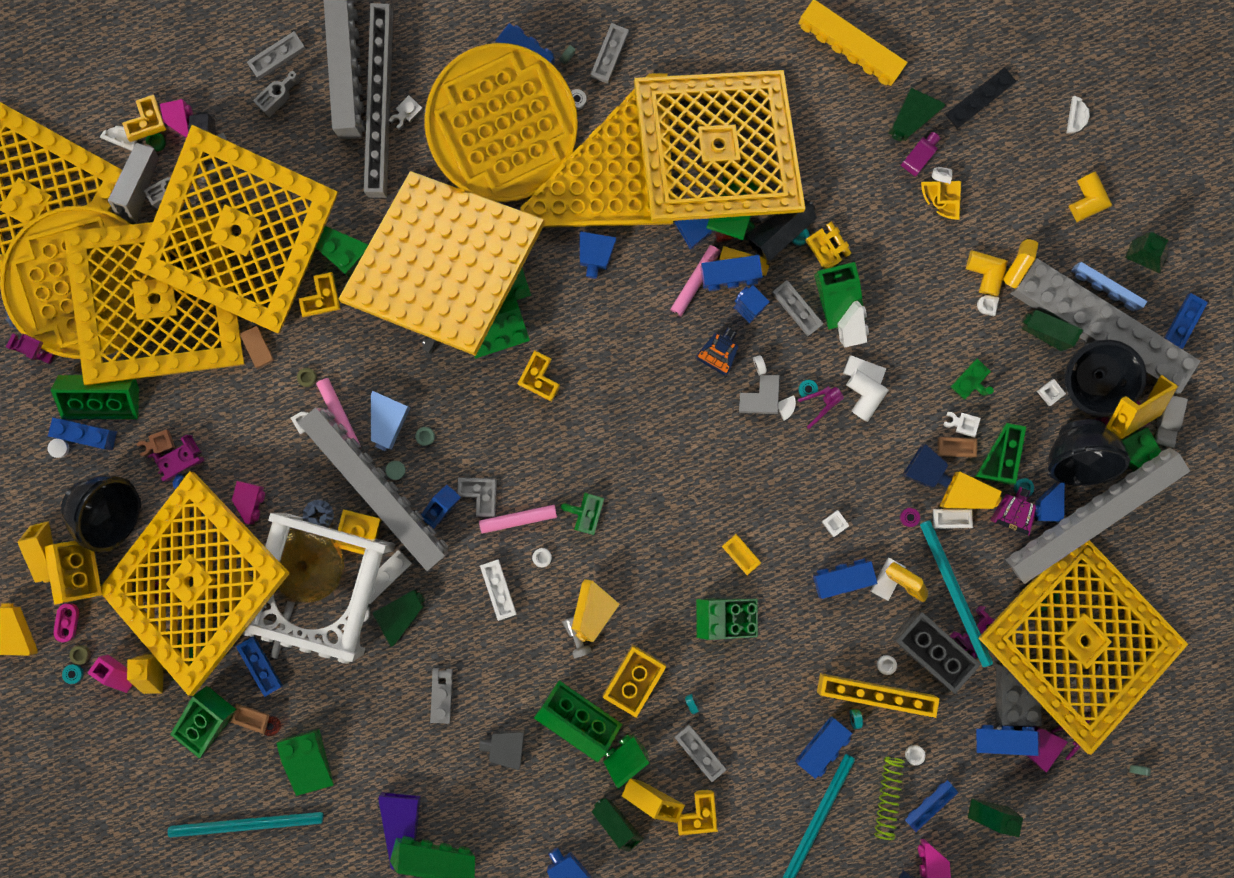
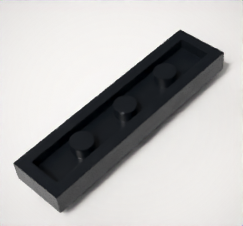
[946,67,1017,129]

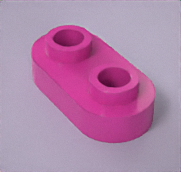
[54,603,79,642]

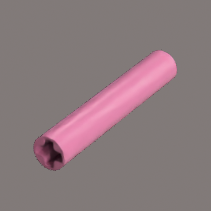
[670,245,721,316]
[316,378,361,447]
[479,505,557,534]

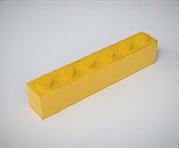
[798,0,908,86]
[817,673,940,718]

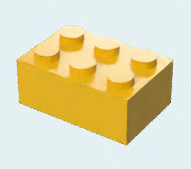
[44,541,102,605]
[603,644,666,718]

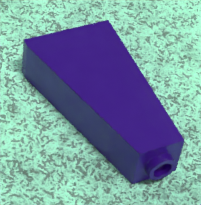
[379,792,421,870]

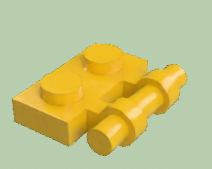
[805,221,852,269]

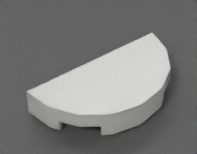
[1066,96,1090,134]
[100,126,137,151]

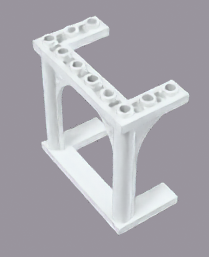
[242,513,395,664]

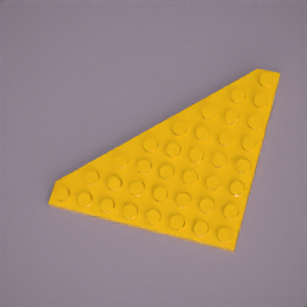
[520,73,673,227]

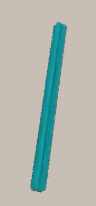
[920,520,993,667]
[782,754,855,878]
[168,812,324,838]

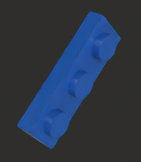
[1164,293,1208,350]
[236,636,283,697]
[905,780,958,832]

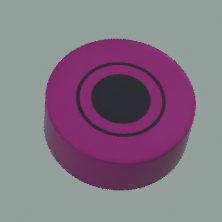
[900,508,920,527]

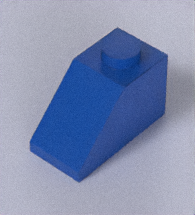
[1034,483,1065,521]
[421,485,461,529]

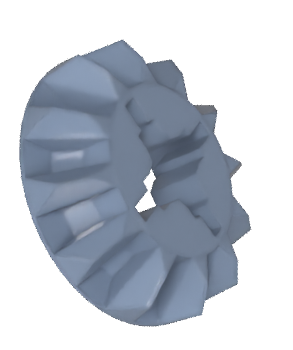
[302,500,334,527]

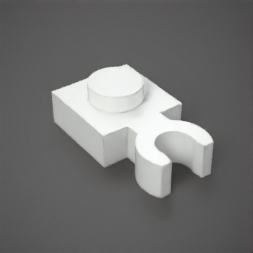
[389,95,423,130]
[944,412,981,437]

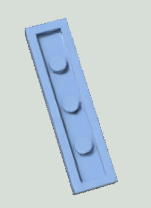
[1071,262,1147,311]

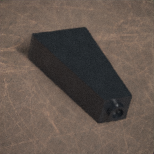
[745,199,817,262]

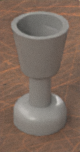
[562,617,592,658]

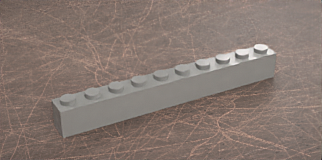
[364,3,393,198]
[1006,448,1190,584]

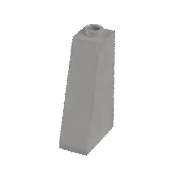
[108,143,158,224]

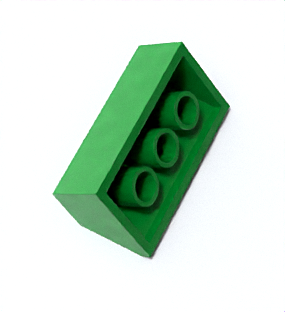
[51,375,139,419]
[534,680,622,763]
[390,836,475,878]

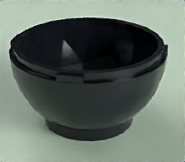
[1064,340,1146,417]
[1048,419,1131,486]
[61,475,141,552]

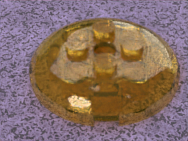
[278,528,344,603]

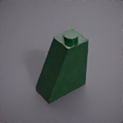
[889,88,945,141]
[1125,231,1169,273]
[1022,310,1083,351]
[372,589,426,647]
[591,798,644,852]
[967,798,1023,837]

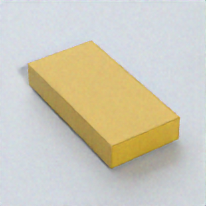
[722,534,761,575]

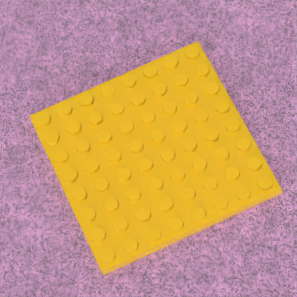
[339,171,545,356]

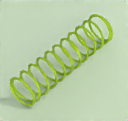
[874,757,905,840]

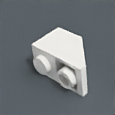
[838,301,869,347]

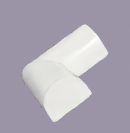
[846,369,889,422]

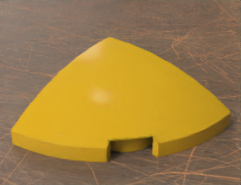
[921,181,961,220]

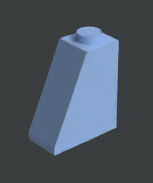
[371,391,410,451]

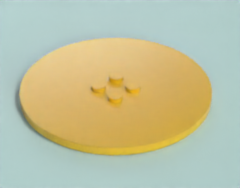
[424,43,578,202]
[0,206,160,359]

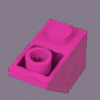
[160,99,193,138]
[232,481,265,524]
[88,654,133,693]
[918,839,951,878]

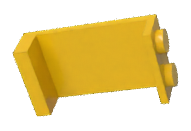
[1106,375,1178,439]

